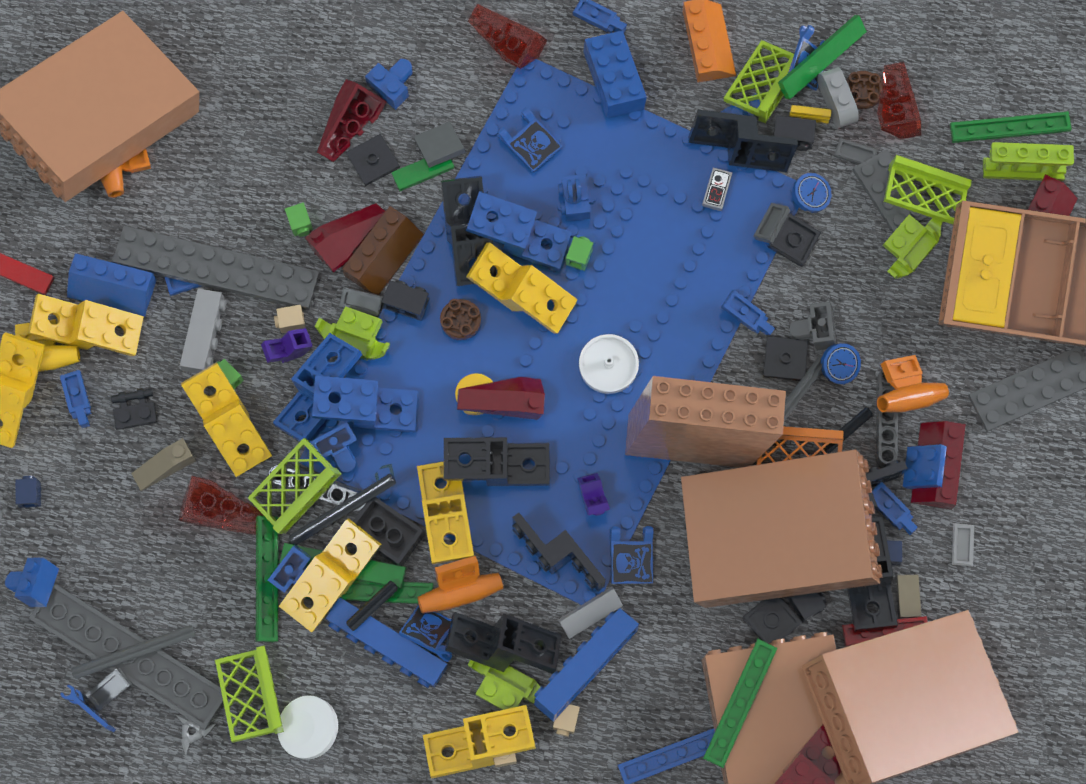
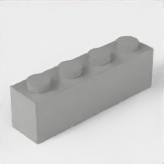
[180,289,227,373]

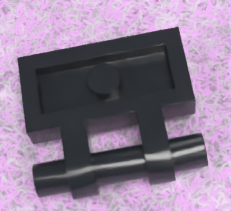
[111,388,158,430]

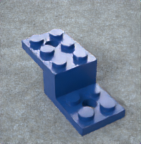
[466,191,572,271]
[273,333,362,442]
[312,376,418,433]

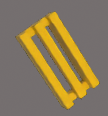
[789,105,831,124]

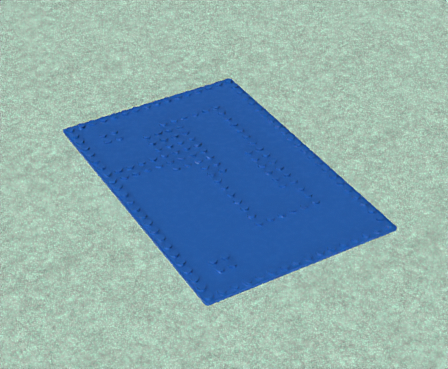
[300,55,799,605]

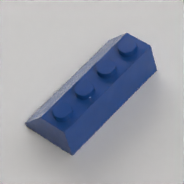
[67,253,157,317]

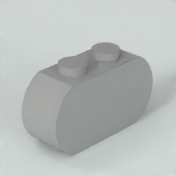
[818,67,859,128]

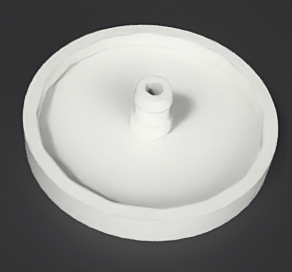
[579,334,639,394]
[278,696,338,759]

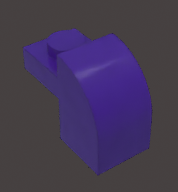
[261,328,313,363]
[577,473,610,515]

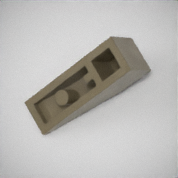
[131,438,196,491]

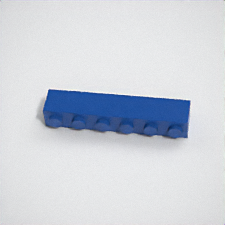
[325,597,448,688]
[534,608,639,722]

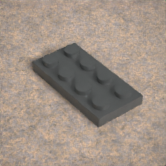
[852,149,928,233]

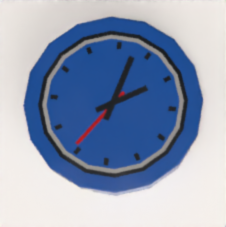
[792,173,832,213]
[821,343,861,384]

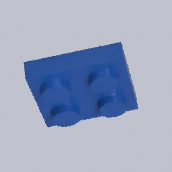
[903,444,947,489]

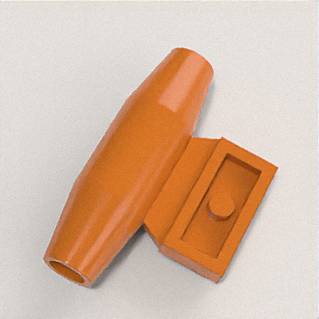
[100,149,151,198]
[877,355,949,412]
[417,556,503,613]

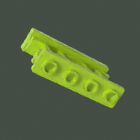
[983,142,1074,181]

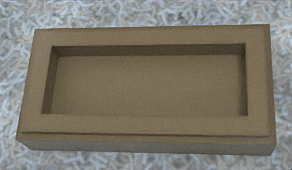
[896,575,922,618]

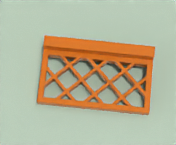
[757,426,844,465]

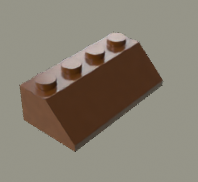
[342,206,424,295]

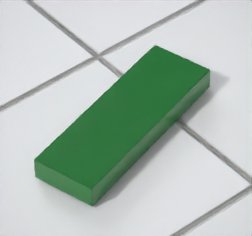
[391,159,455,192]

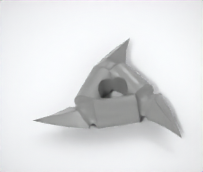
[174,714,215,755]

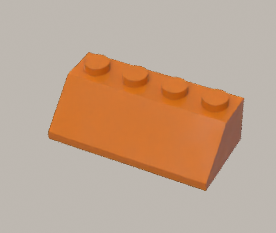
[682,0,736,83]

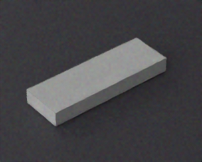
[558,587,623,639]

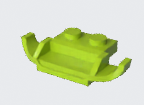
[882,214,943,279]
[315,306,390,361]
[468,660,540,710]

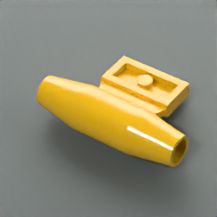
[15,319,80,372]

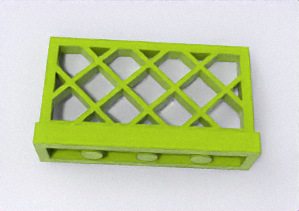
[724,40,794,124]
[883,155,972,225]
[248,438,342,534]
[215,646,284,743]

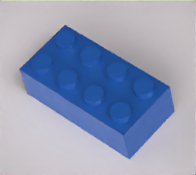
[583,30,647,118]

